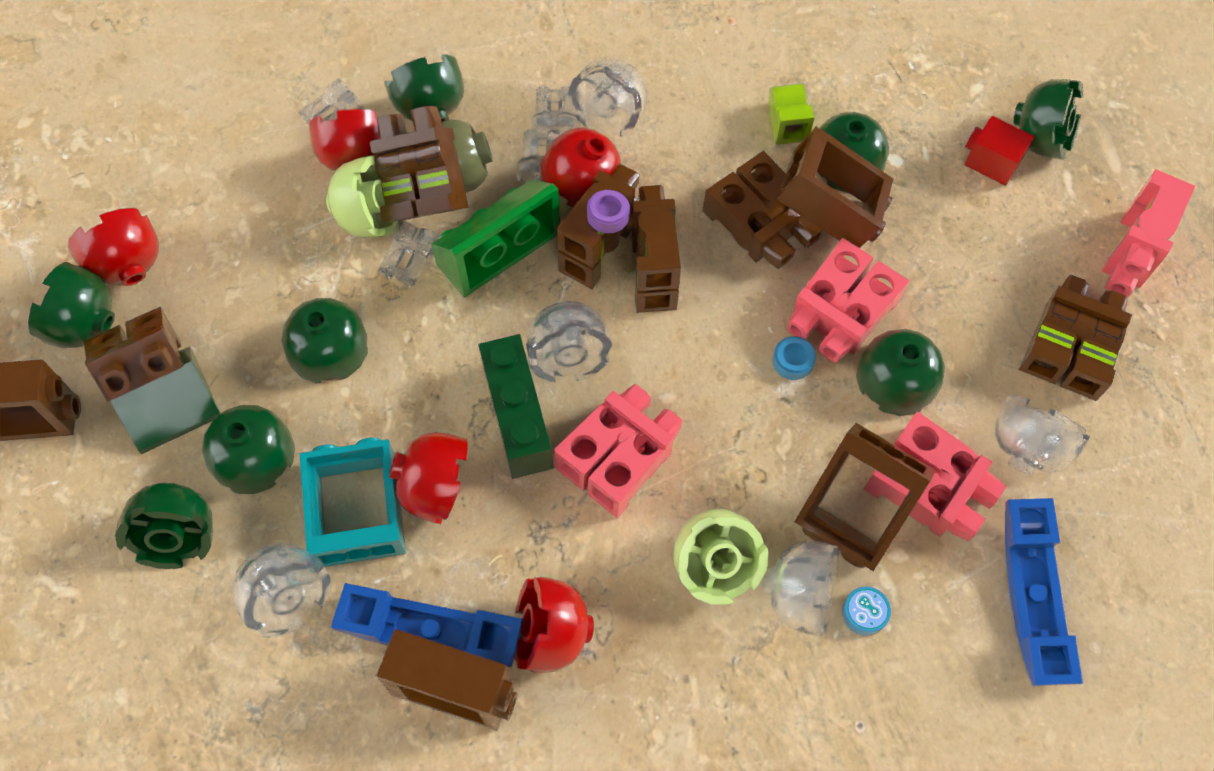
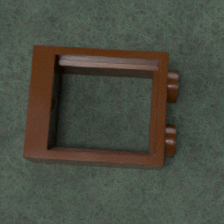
[776,126,894,248]
[0,359,81,441]
[794,423,936,572]
[376,629,518,731]

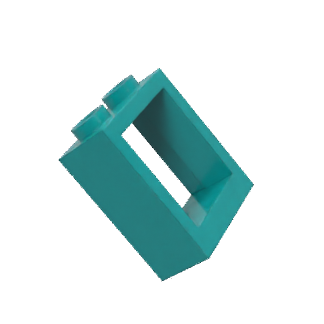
[299,437,406,568]

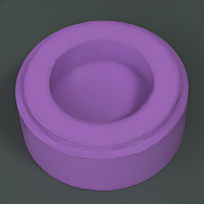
[587,190,630,233]

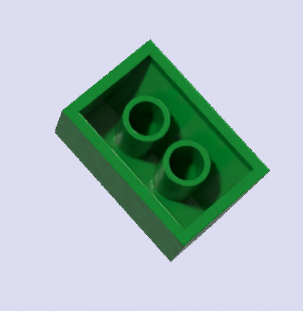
[432,180,560,298]

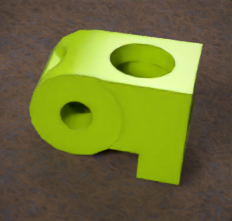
[769,83,815,145]

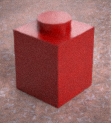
[964,116,1035,186]

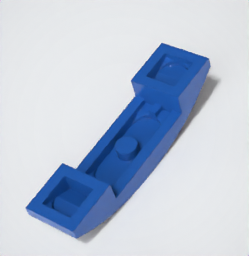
[1005,498,1083,686]
[331,583,524,667]

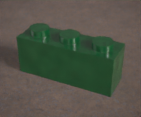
[478,334,554,479]

